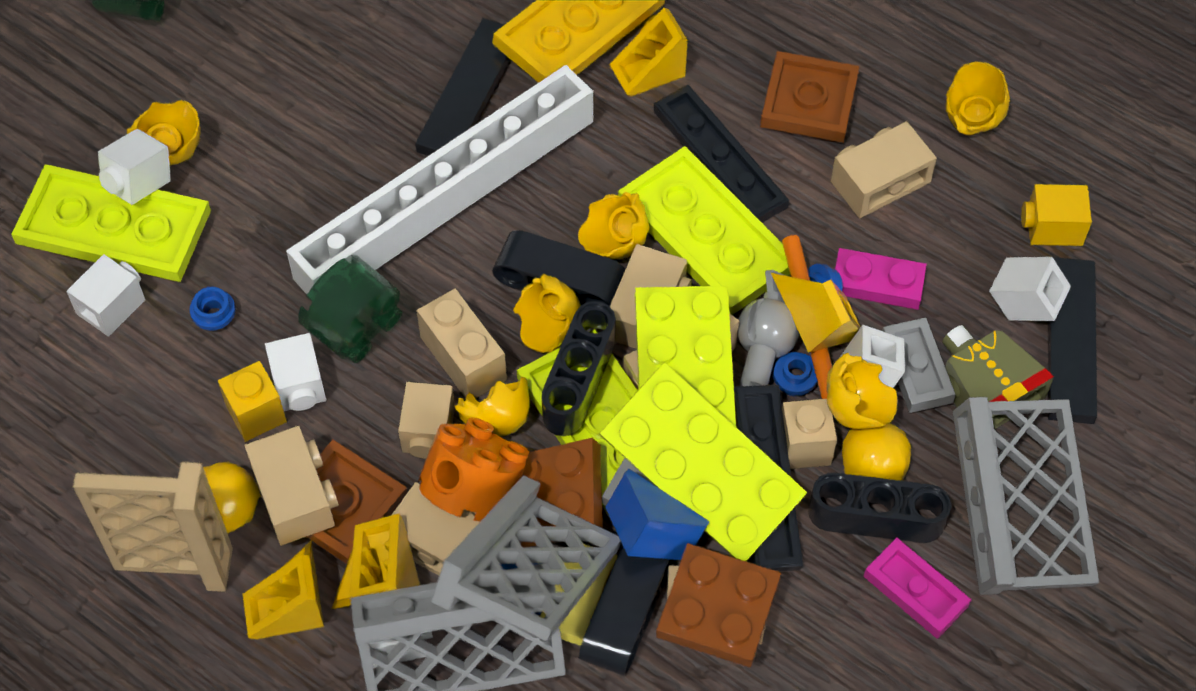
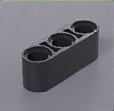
[492,230,626,307]
[541,301,616,436]
[808,473,951,543]
[578,546,673,677]

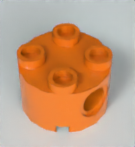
[418,418,529,522]

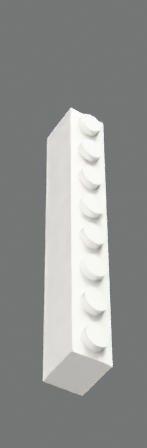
[286,65,593,308]

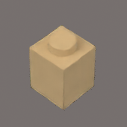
[398,382,455,459]
[782,399,837,469]

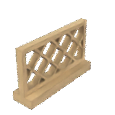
[73,462,233,592]

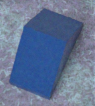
[605,468,710,560]

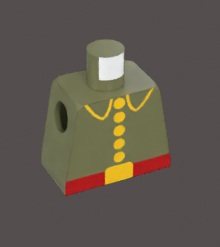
[942,325,1054,430]

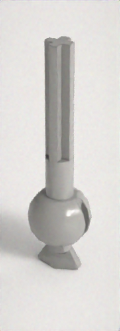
[738,270,799,386]

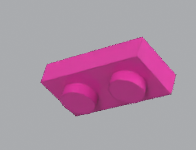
[835,248,927,310]
[864,538,971,639]

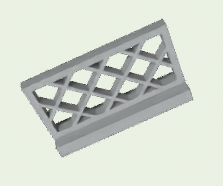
[953,397,1099,595]
[431,475,621,642]
[351,563,566,691]

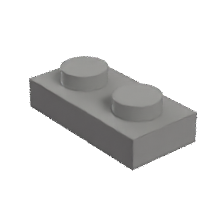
[882,318,956,413]

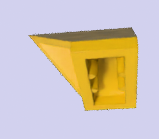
[609,8,687,96]
[770,272,861,353]
[331,513,420,609]
[243,541,324,639]

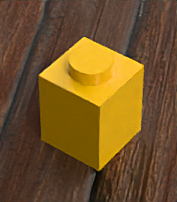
[1021,184,1092,246]
[217,361,287,442]

